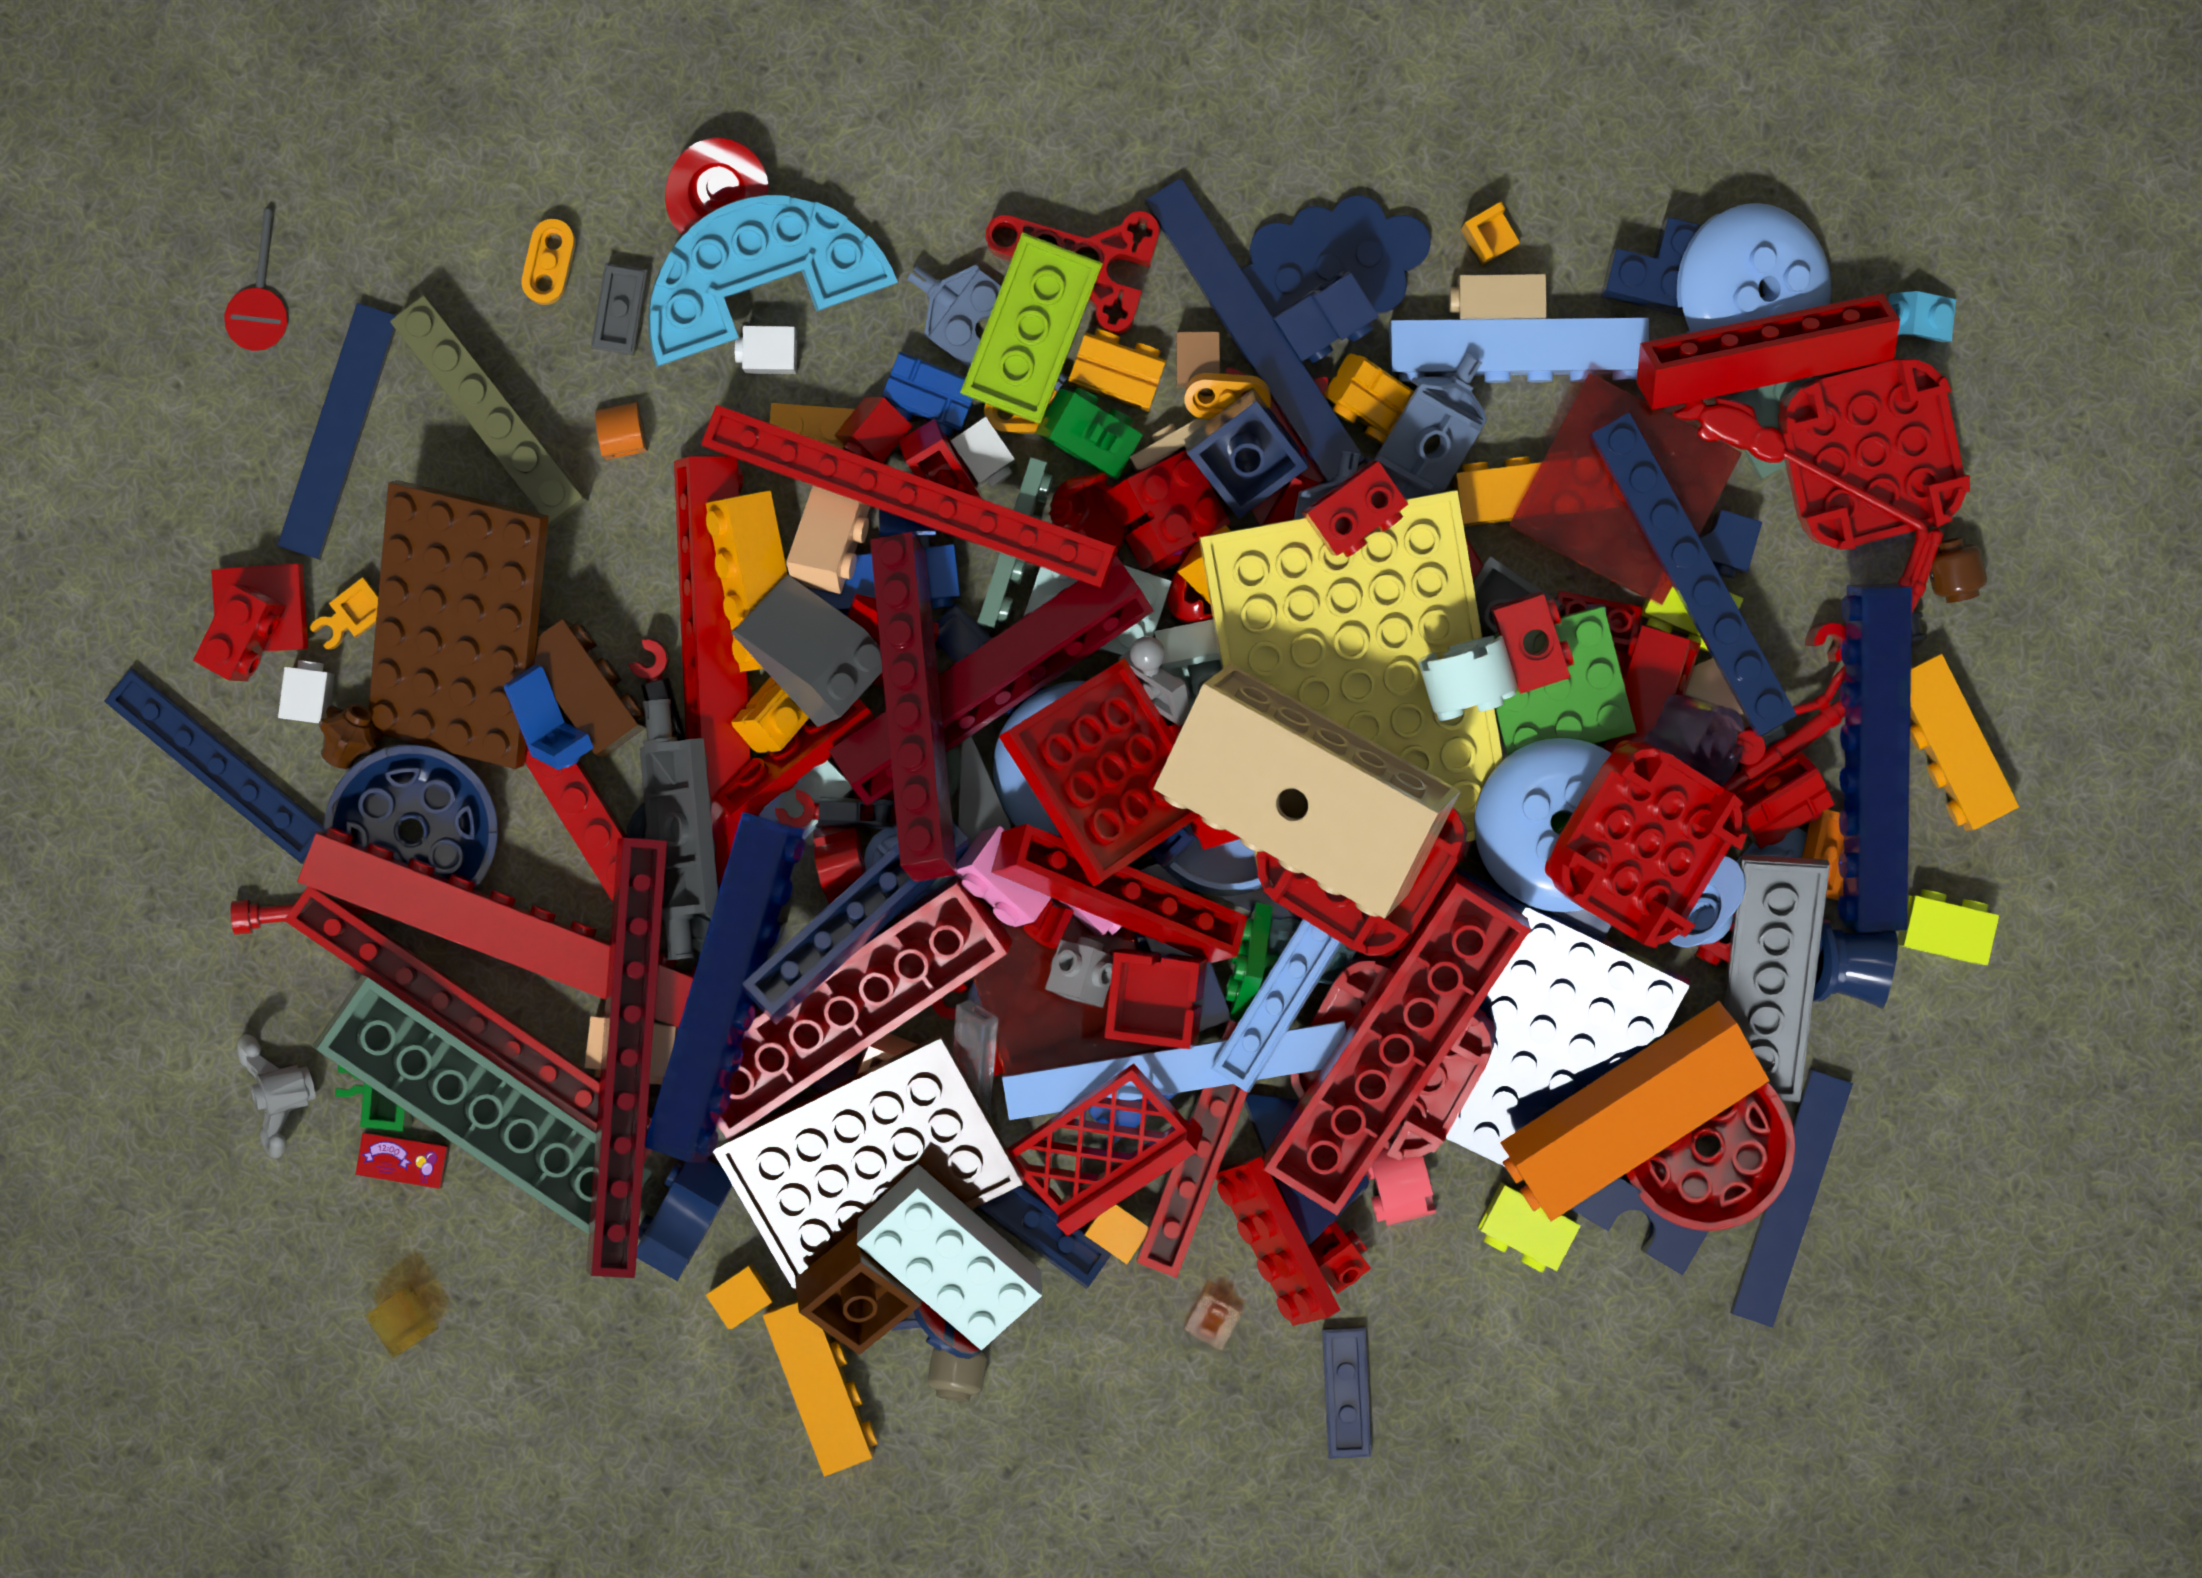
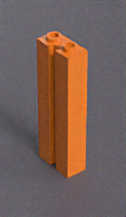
[1500,1001,1770,1222]

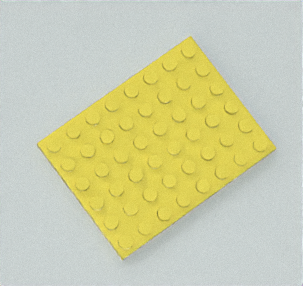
[1199,490,1503,866]

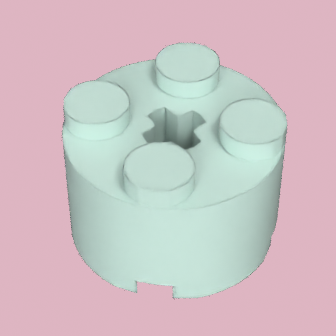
[1418,636,1518,721]

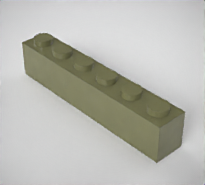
[390,295,588,528]

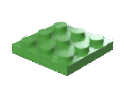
[1487,606,1636,757]

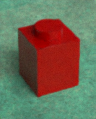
[834,397,912,463]

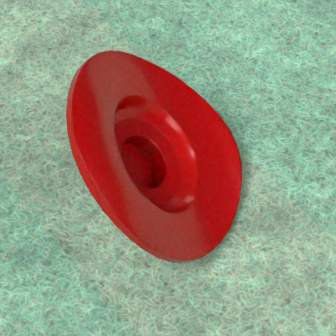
[665,137,769,236]

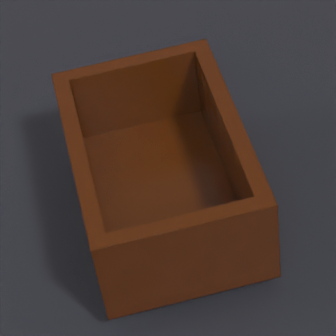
[534,619,646,757]

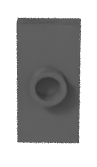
[591,263,649,356]

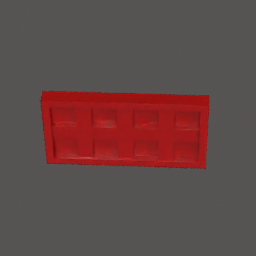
[1215,1156,1341,1326]

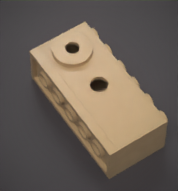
[1153,664,1461,919]

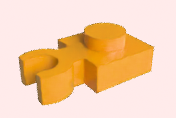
[310,577,378,650]

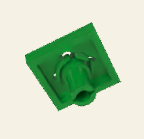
[1225,902,1281,1020]

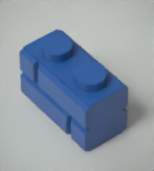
[881,352,975,437]

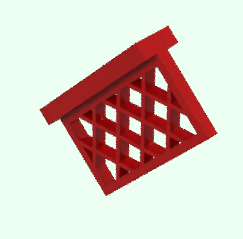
[1007,1063,1203,1236]

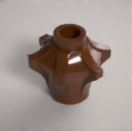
[318,704,384,769]

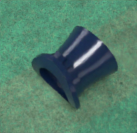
[1813,917,1898,1009]

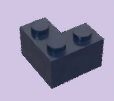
[1600,217,1702,317]
[1272,270,1379,363]

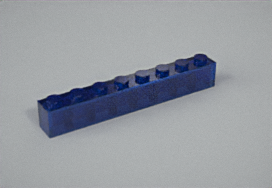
[1838,583,1912,932]
[645,812,805,1163]

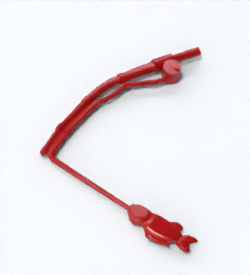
[1672,397,1943,793]

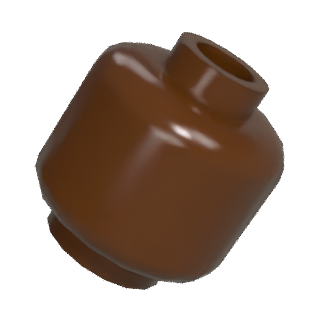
[1929,537,1987,603]

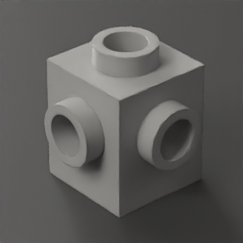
[1045,937,1114,1008]

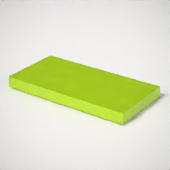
[960,232,1103,425]

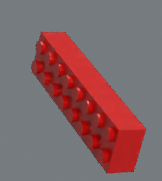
[1264,871,1531,1216]
[678,875,1013,1140]

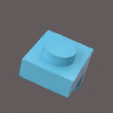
[1888,291,1956,342]

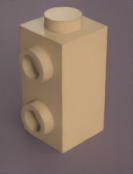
[1449,274,1546,320]

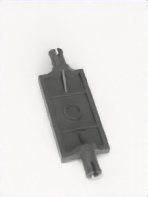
[640,699,720,960]

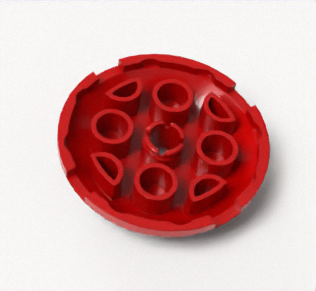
[1626,1083,1795,1231]

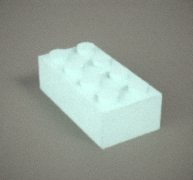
[857,1165,1042,1350]

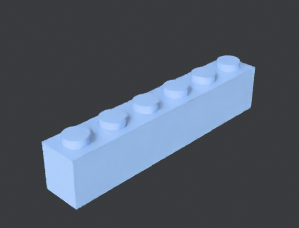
[1389,318,1649,384]

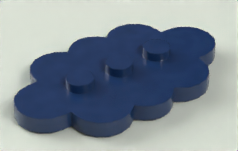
[1241,195,1431,316]

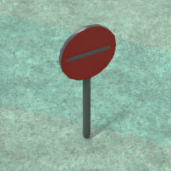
[224,207,288,351]

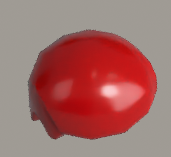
[1165,567,1213,625]

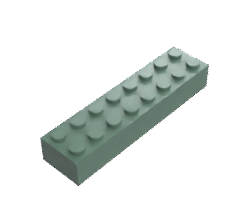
[312,975,652,1235]

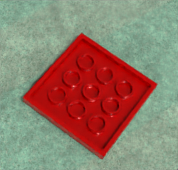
[999,658,1201,887]

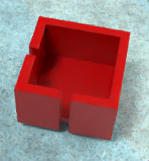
[1102,450,1231,570]
[1104,948,1208,1050]

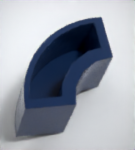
[637,1152,733,1281]

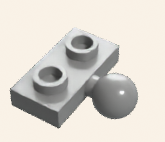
[1118,636,1191,726]

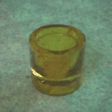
[365,1285,439,1358]

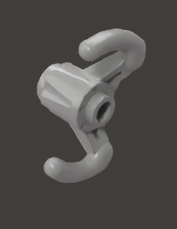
[237,1034,316,1159]

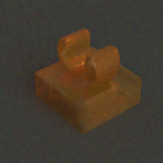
[1184,1291,1242,1350]

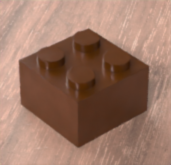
[795,1228,921,1355]

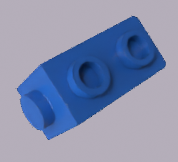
[504,665,593,770]

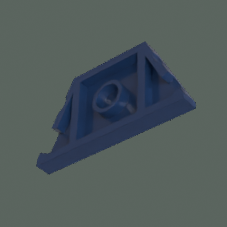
[1244,1094,1370,1248]

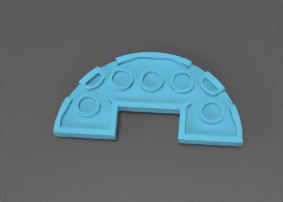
[648,195,898,367]

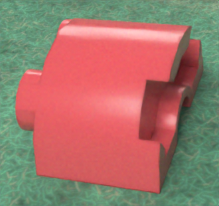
[1366,1148,1436,1226]

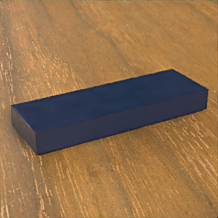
[1322,1327,1371,1459]

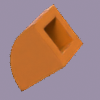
[595,402,648,460]

